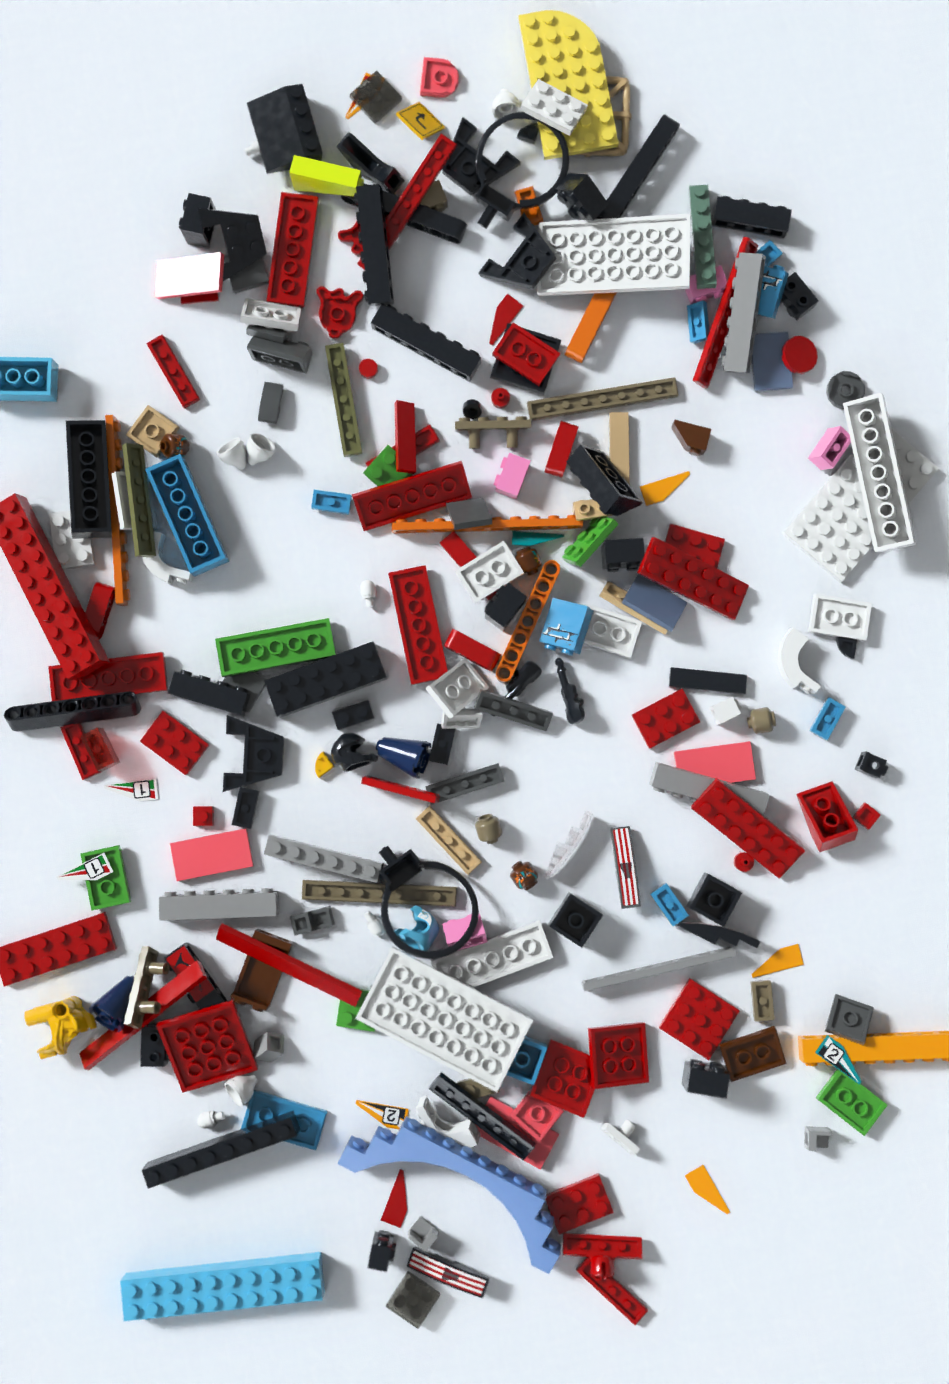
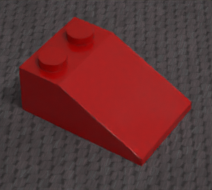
[797,781,858,852]

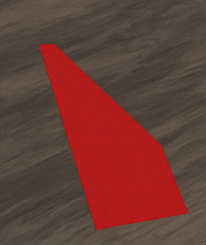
[489,293,523,345]
[381,1169,407,1228]

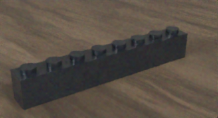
[141,1110,300,1189]

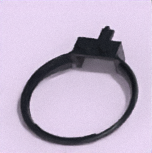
[475,112,569,229]
[379,846,479,959]

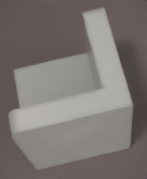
[254,1032,284,1063]
[804,1126,832,1151]
[407,1216,439,1252]

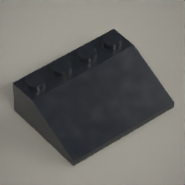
[247,83,323,174]

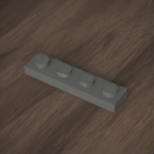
[474,689,553,731]
[425,763,504,805]

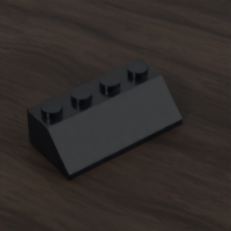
[566,444,643,516]

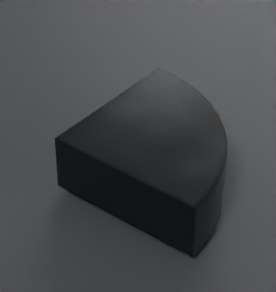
[517,123,539,144]
[836,637,857,659]

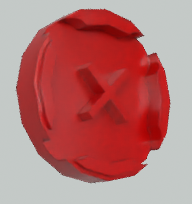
[782,336,818,374]

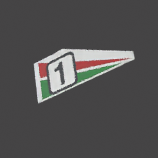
[104,778,158,802]
[56,853,113,880]

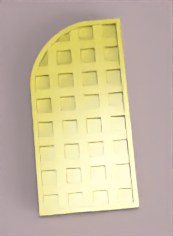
[518,10,619,160]

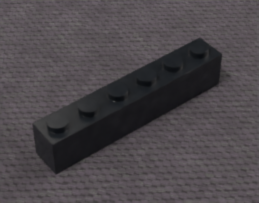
[354,184,394,306]
[371,304,481,382]

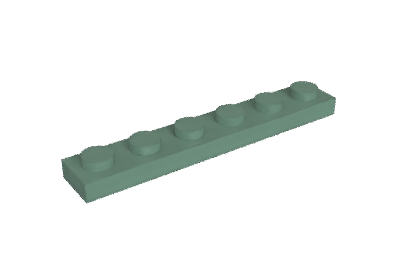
[689,185,717,289]

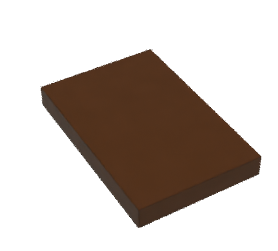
[719,1026,787,1082]

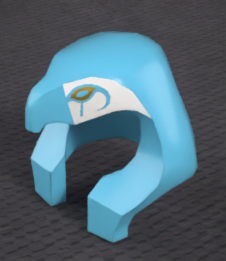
[394,906,439,951]

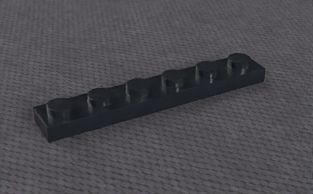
[429,1072,536,1160]

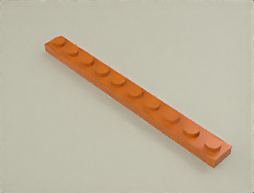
[105,415,130,606]
[392,515,583,534]

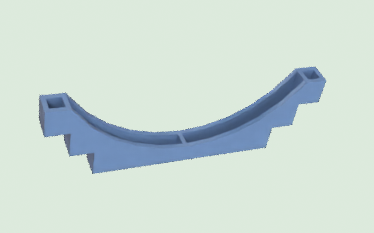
[338,1116,561,1274]

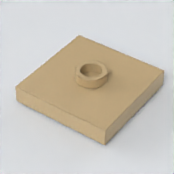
[126,405,179,458]

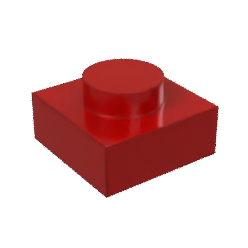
[852,803,881,830]
[193,806,214,826]

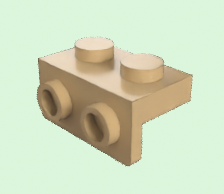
[572,499,613,521]

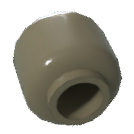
[747,707,776,734]
[475,814,503,844]

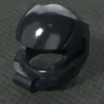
[331,733,378,772]

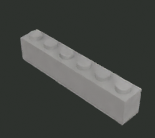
[722,252,766,373]
[649,762,770,816]
[264,835,383,883]
[159,888,279,921]

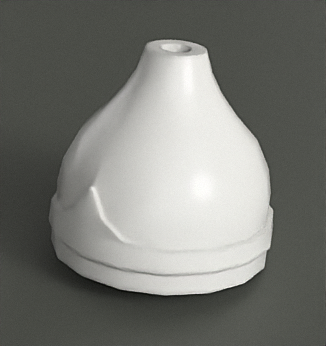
[492,88,521,122]
[246,433,276,465]
[217,437,247,470]
[225,1075,258,1107]

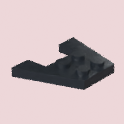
[442,116,521,196]
[196,207,267,281]
[478,213,557,289]
[223,715,284,792]

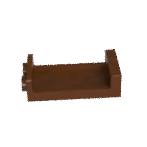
[230,929,294,1012]

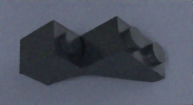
[337,132,405,194]

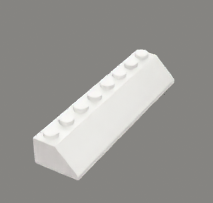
[843,393,916,552]

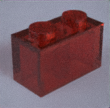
[80,727,120,771]

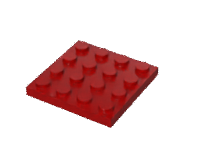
[157,1000,258,1093]

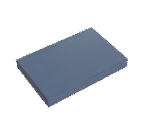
[752,332,793,392]
[622,574,688,632]

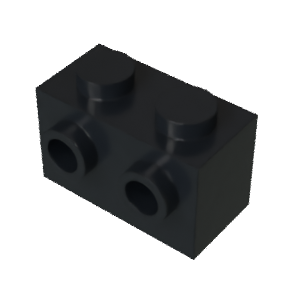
[780,272,819,320]
[140,1024,170,1067]
[367,1230,396,1272]

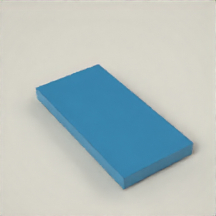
[241,1090,327,1150]

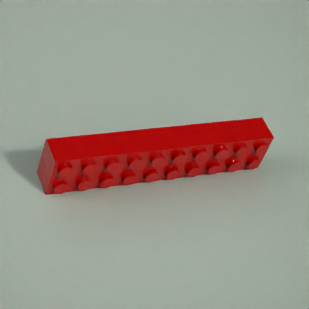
[0,493,110,680]

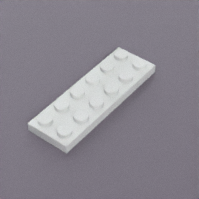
[431,920,553,988]

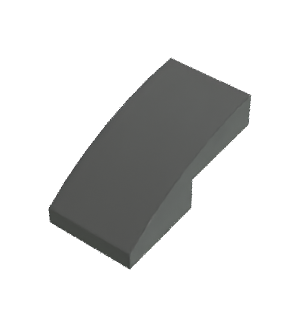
[258,382,284,424]
[290,906,335,936]

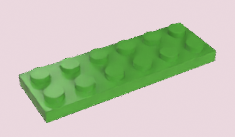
[215,618,336,677]

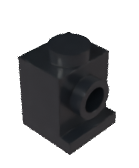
[854,751,888,778]

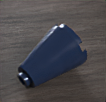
[376,737,431,779]
[89,976,134,1032]

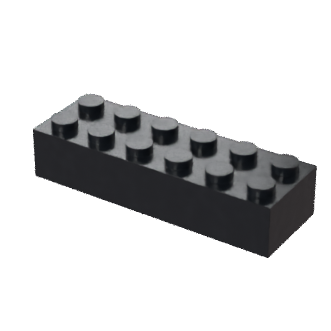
[66,420,112,539]
[264,641,387,718]

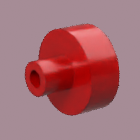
[491,388,510,408]
[734,852,754,872]

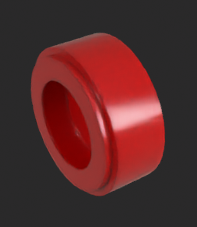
[359,358,378,379]

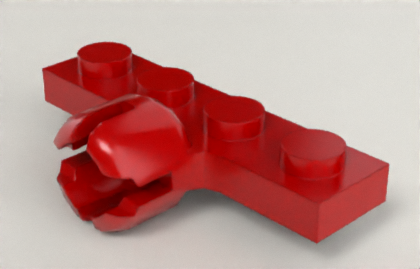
[563,1233,642,1279]

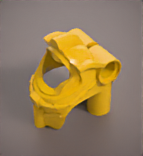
[24,996,97,1059]

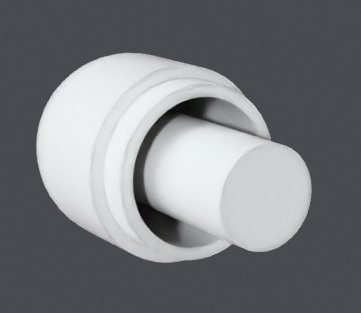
[244,140,261,156]
[360,580,376,607]
[364,911,385,937]
[197,1111,225,1129]

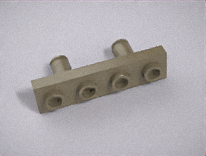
[455,416,531,449]
[124,946,170,1029]

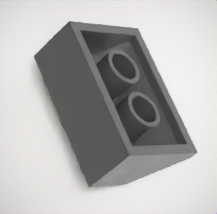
[247,336,313,374]

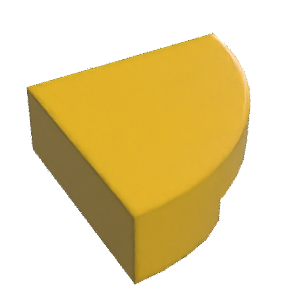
[315,751,335,778]

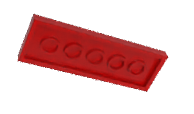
[266,192,319,308]
[352,461,472,531]
[637,537,749,620]
[388,565,448,685]
[48,652,168,701]
[691,778,805,879]
[0,912,117,986]

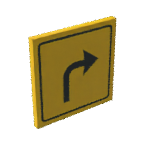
[396,102,445,140]

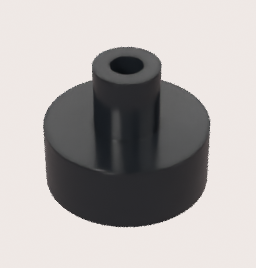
[463,399,482,419]

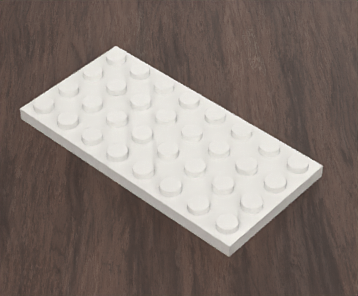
[537,214,691,296]
[782,429,939,583]
[355,946,533,1092]

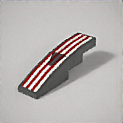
[610,826,641,909]

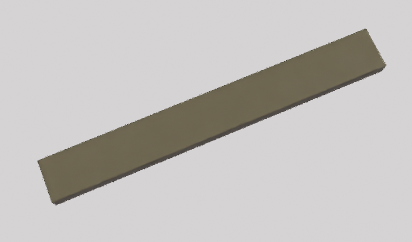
[527,377,679,421]
[302,880,457,907]

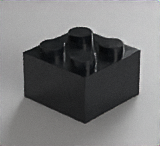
[554,173,609,221]
[179,193,216,248]
[601,538,645,572]
[484,583,527,632]
[686,872,742,927]
[548,892,603,948]
[681,1059,730,1099]

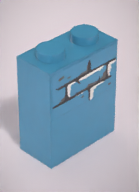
[758,263,789,319]
[539,598,593,656]

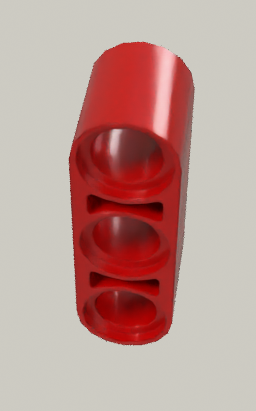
[544,421,579,478]
[85,582,115,640]
[443,629,501,672]

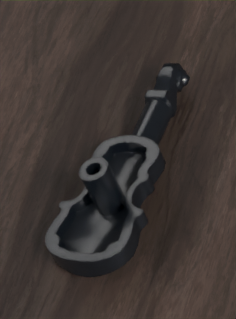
[555,658,585,724]
[491,661,542,716]

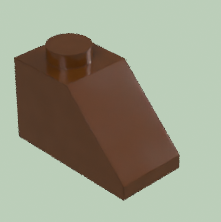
[671,420,711,456]

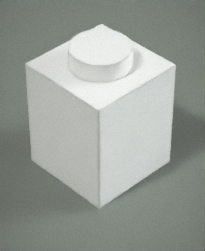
[709,697,741,725]

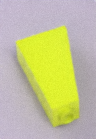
[289,155,364,196]

